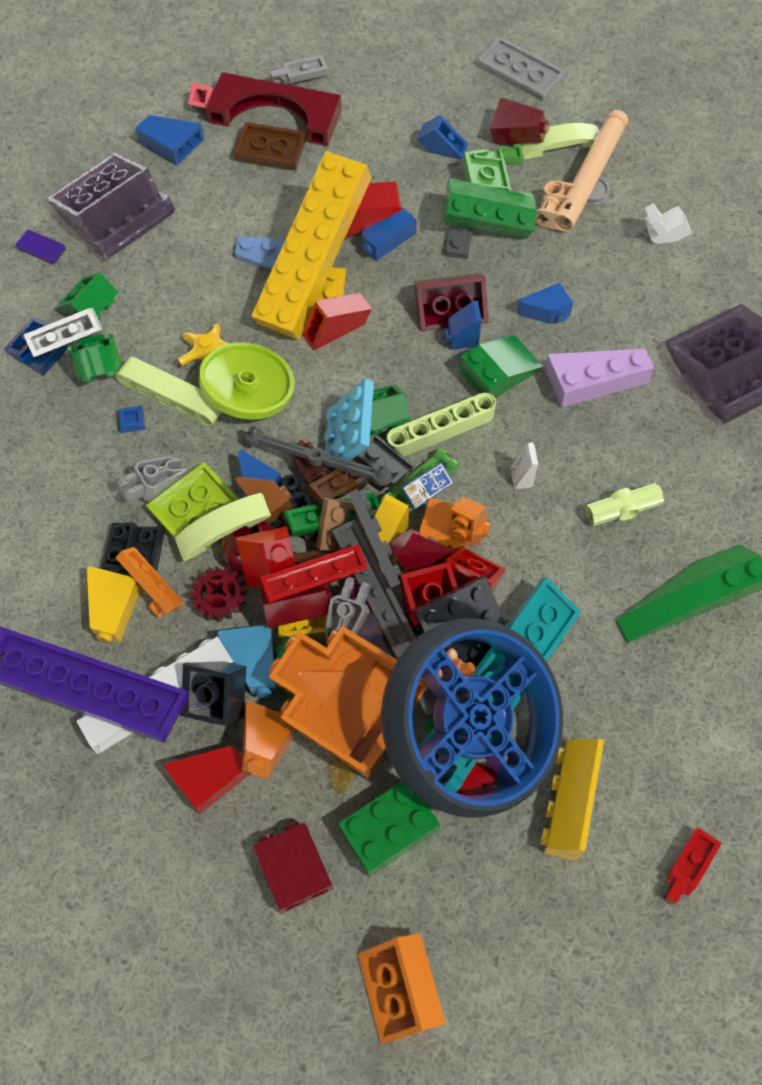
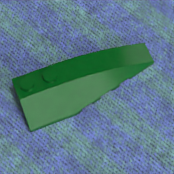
[616,545,762,643]

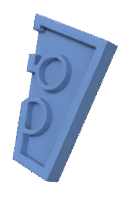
[235,236,285,270]

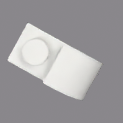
[645,204,692,244]

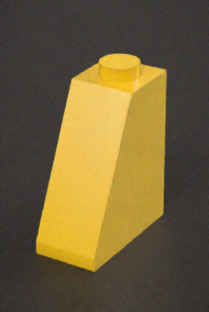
[364,494,409,568]
[87,566,141,644]

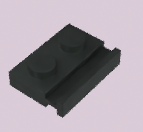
[354,435,414,489]

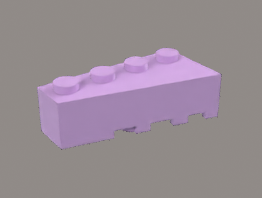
[545,349,654,407]

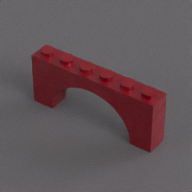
[206,72,342,147]

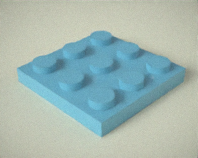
[324,378,374,473]

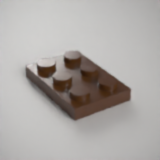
[234,122,307,170]

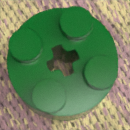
[67,334,122,382]

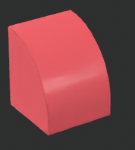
[188,83,214,109]

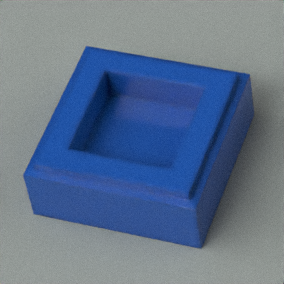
[118,406,145,433]

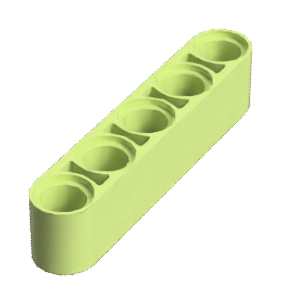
[115,356,222,427]
[387,393,496,456]

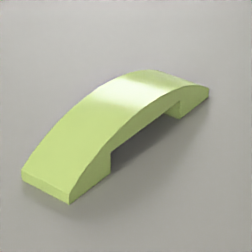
[521,123,599,159]
[175,493,271,561]

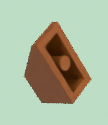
[235,477,293,524]

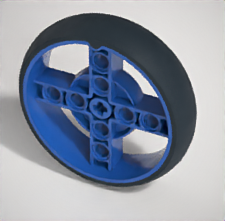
[381,618,563,818]

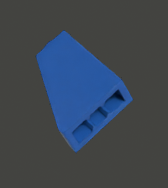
[135,115,204,166]
[362,207,417,261]

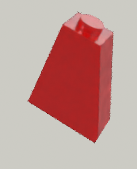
[302,293,372,351]
[163,745,251,814]

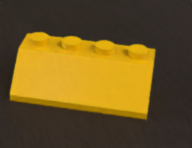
[540,739,604,861]

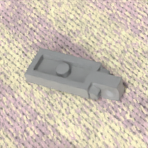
[270,55,328,84]

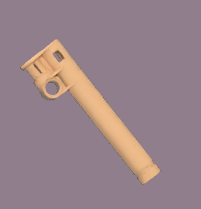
[535,110,628,232]

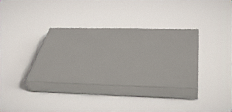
[476,36,566,101]

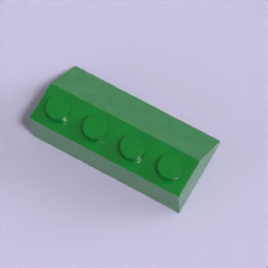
[442,178,537,239]

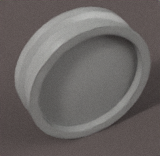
[586,177,609,204]

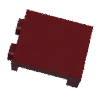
[253,822,334,914]

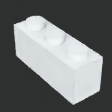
[24,308,103,357]

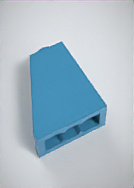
[218,625,278,698]

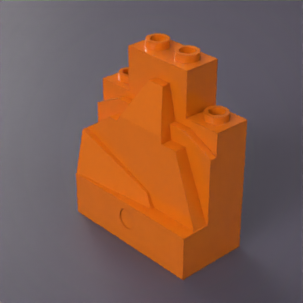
[269,626,427,779]

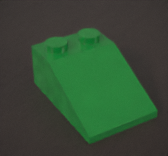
[459,335,543,399]

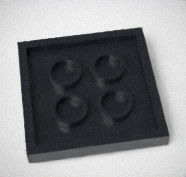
[413,575,506,667]

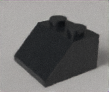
[181,661,246,726]

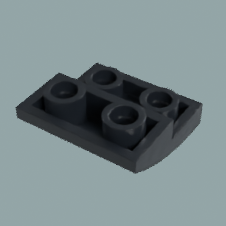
[102,522,165,574]

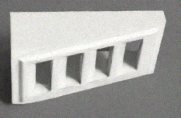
[510,442,538,489]

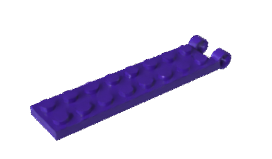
[0,626,190,743]

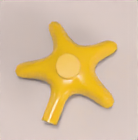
[177,324,229,367]

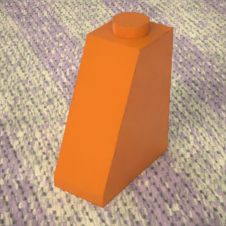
[419,498,491,548]
[242,700,295,780]

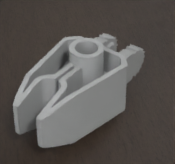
[117,456,188,502]
[325,577,370,647]

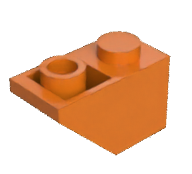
[449,497,487,542]

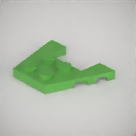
[462,144,533,195]

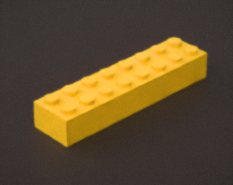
[251,151,372,340]

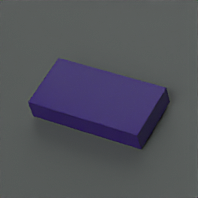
[15,229,66,265]

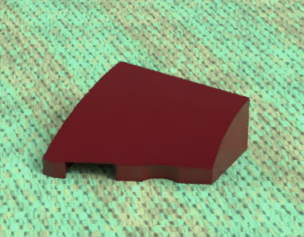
[389,529,455,572]

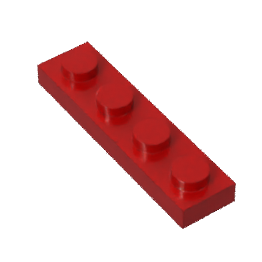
[259,544,368,604]

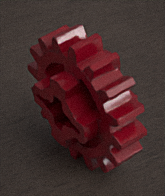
[190,566,247,622]

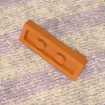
[116,547,185,618]

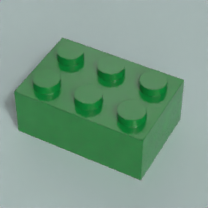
[338,781,440,877]

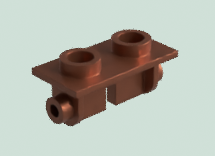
[290,439,330,484]

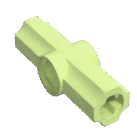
[585,483,664,526]

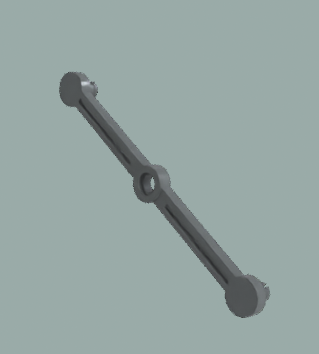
[245,425,392,486]

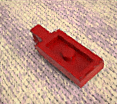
[664,827,722,906]

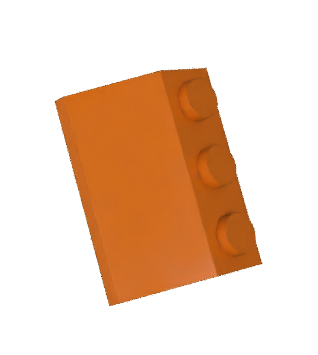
[358,933,446,1045]

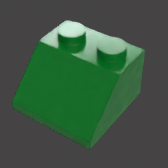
[54,272,119,320]
[370,384,411,435]

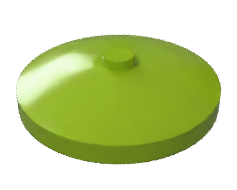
[199,342,295,420]

